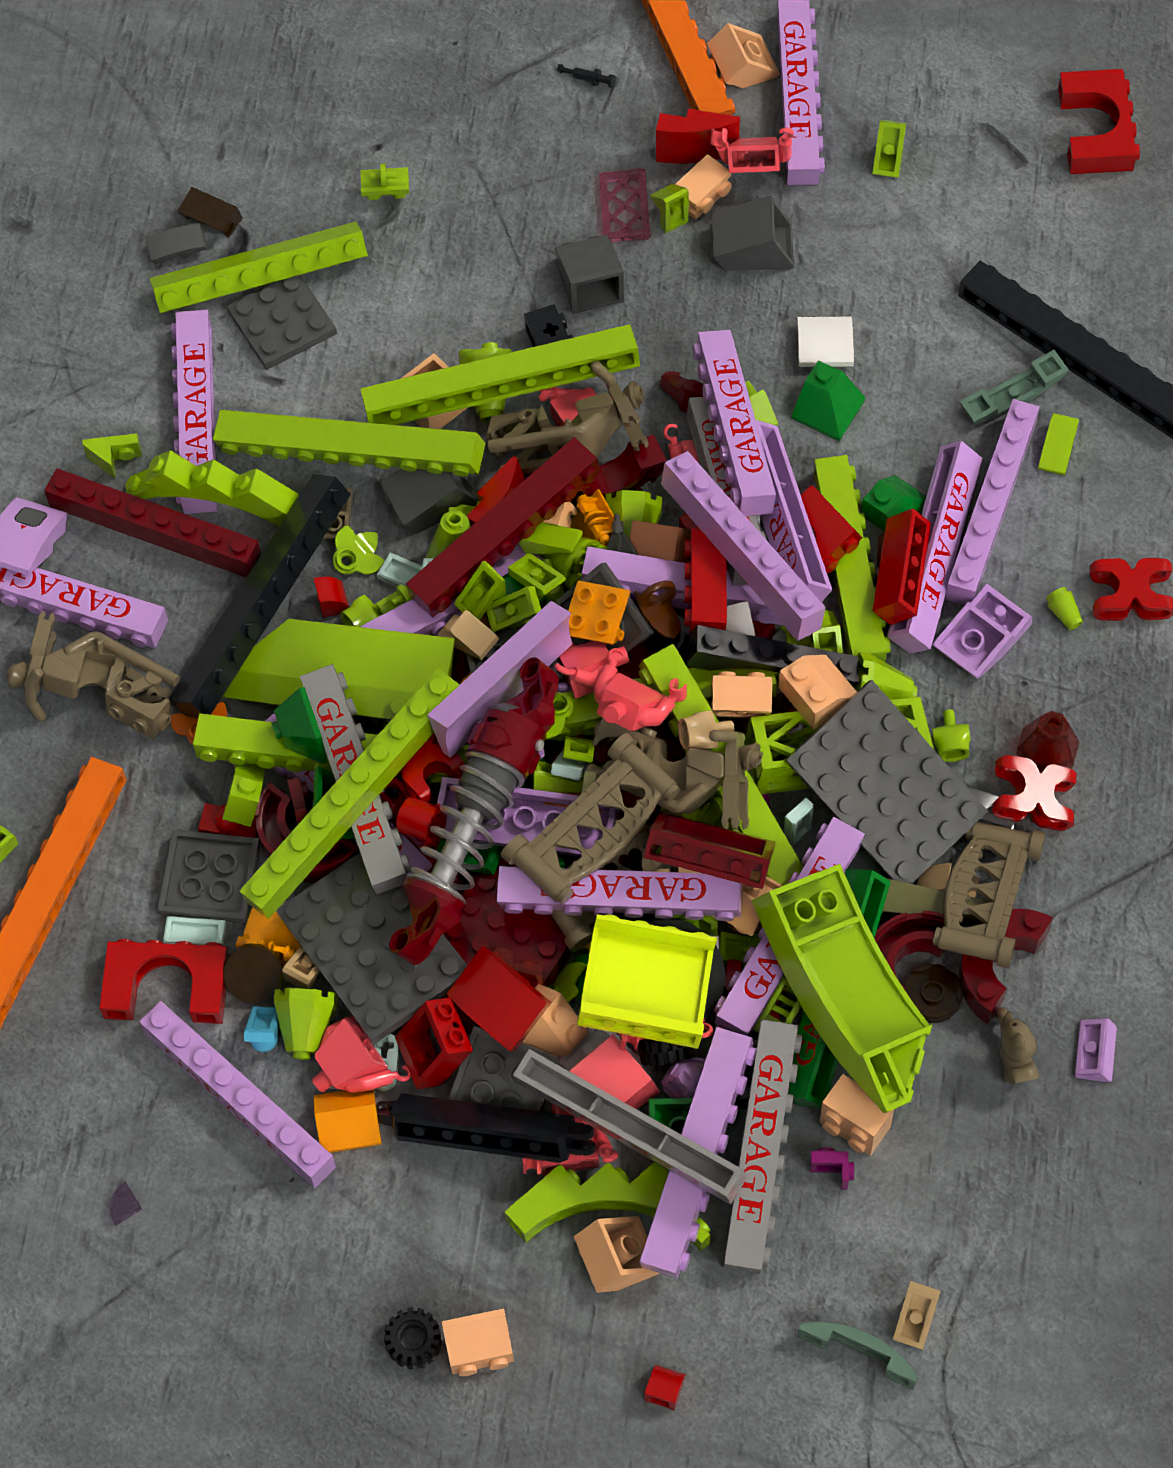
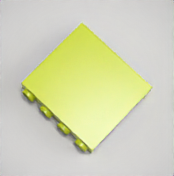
[577,914,717,1049]

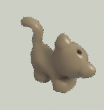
[995,1007,1039,1084]

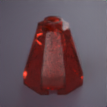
[1016,711,1080,773]

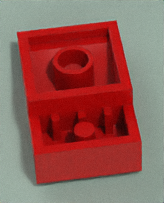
[656,109,740,164]
[467,456,525,526]
[447,945,552,1052]

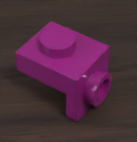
[810,1147,854,1190]

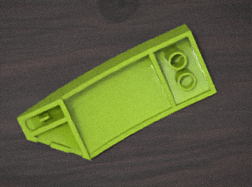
[223,619,455,719]
[752,864,933,1113]

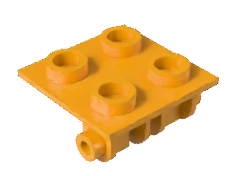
[569,489,614,547]
[568,580,631,645]
[236,907,301,967]

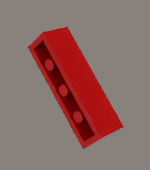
[872,508,931,625]
[684,528,727,634]

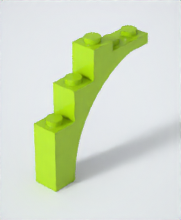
[125,450,300,527]
[504,1162,710,1252]

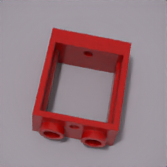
[395,997,473,1090]

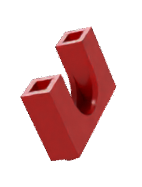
[1058,69,1140,174]
[801,485,862,574]
[99,939,229,1024]

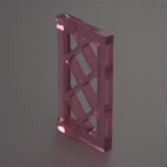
[599,168,651,242]

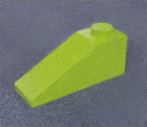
[222,763,265,827]

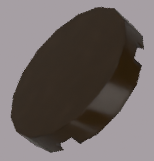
[224,943,283,1003]
[904,964,963,1023]

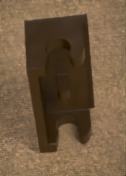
[178,187,243,237]

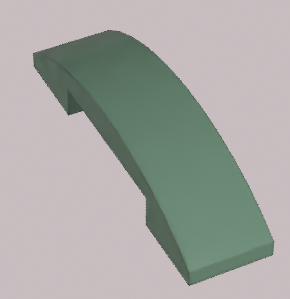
[960,350,1069,424]
[798,1322,918,1390]

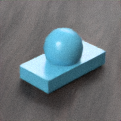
[244,1006,280,1053]

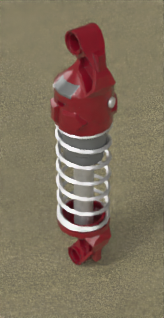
[389,657,559,965]

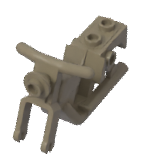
[486,361,649,475]
[6,611,180,740]
[586,718,763,830]

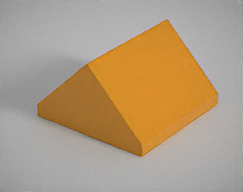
[314,1089,382,1153]

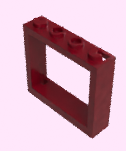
[643,812,776,889]

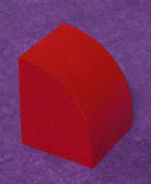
[314,577,349,618]
[644,1364,686,1411]

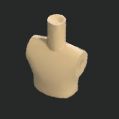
[678,710,734,749]

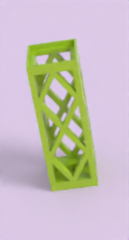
[744,697,934,794]

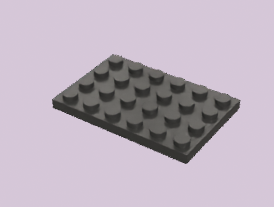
[784,680,988,884]
[276,853,467,1045]

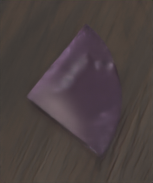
[110,1182,142,1225]

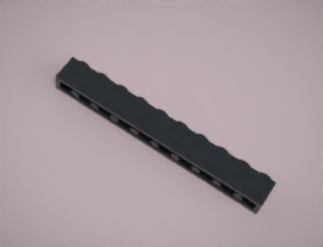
[958,260,1173,439]
[169,474,351,718]

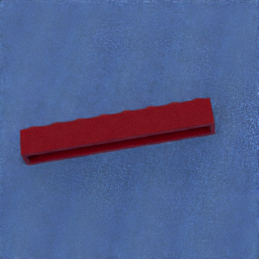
[406,437,600,618]
[44,468,261,578]

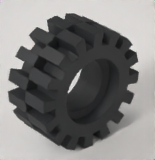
[638,1039,695,1066]
[384,1307,442,1369]

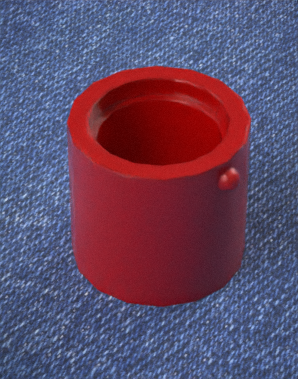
[396,797,447,846]

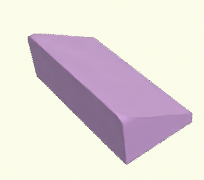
[1075,1018,1117,1082]

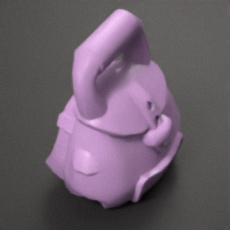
[661,1058,706,1098]

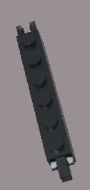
[376,1093,596,1163]

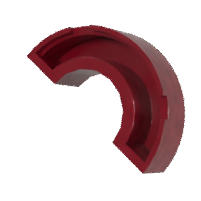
[570,435,667,506]
[255,782,360,883]
[959,909,1053,1024]
[874,910,945,991]

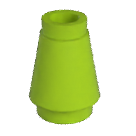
[1046,587,1084,631]

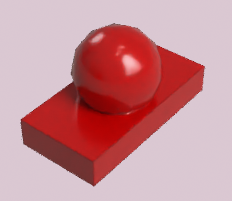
[198,803,258,838]

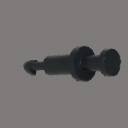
[557,64,616,88]

